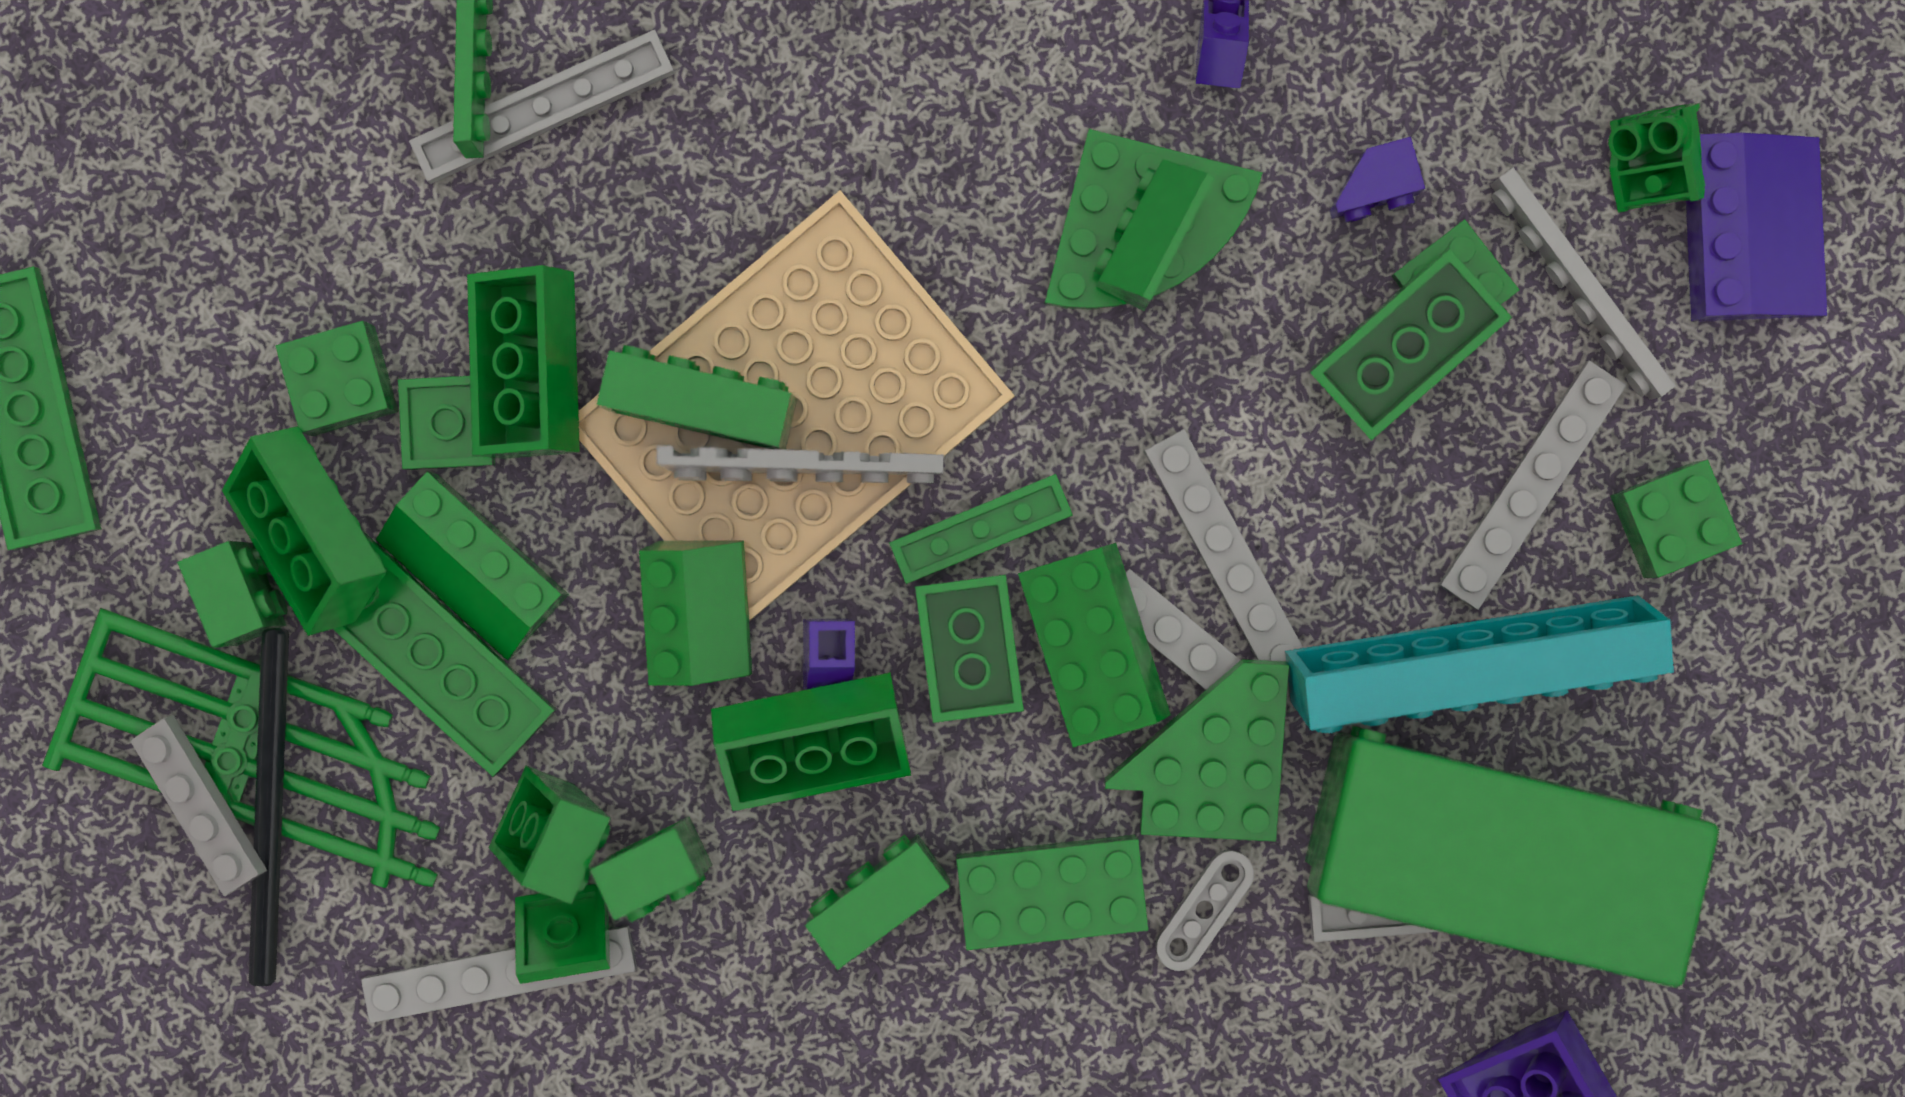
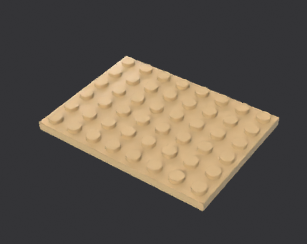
[579,190,1015,622]

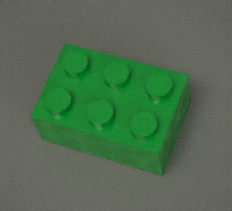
[915,575,1024,723]
[488,765,611,904]
[590,817,713,922]
[805,834,950,970]

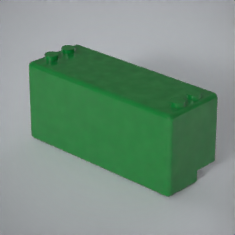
[1305,725,1719,988]

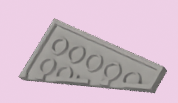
[657,446,944,484]

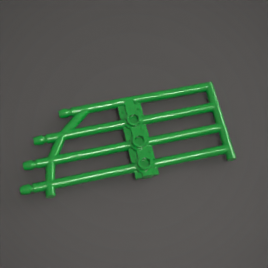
[42,608,441,888]

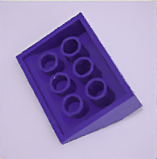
[1686,133,1827,322]
[1438,1010,1617,1097]

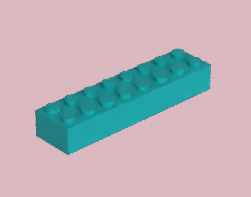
[1285,595,1674,733]

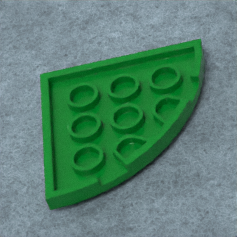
[1044,129,1263,310]

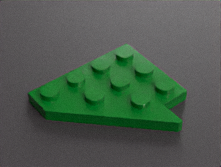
[1104,659,1289,842]

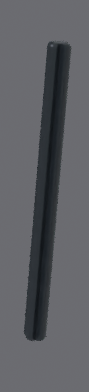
[248,628,289,987]

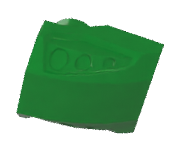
[1608,103,1705,212]

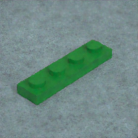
[453,0,493,159]
[889,474,1073,584]

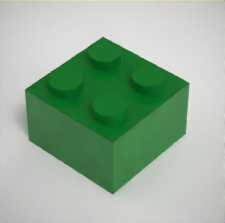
[275,320,399,436]
[1610,459,1742,578]
[177,541,288,648]

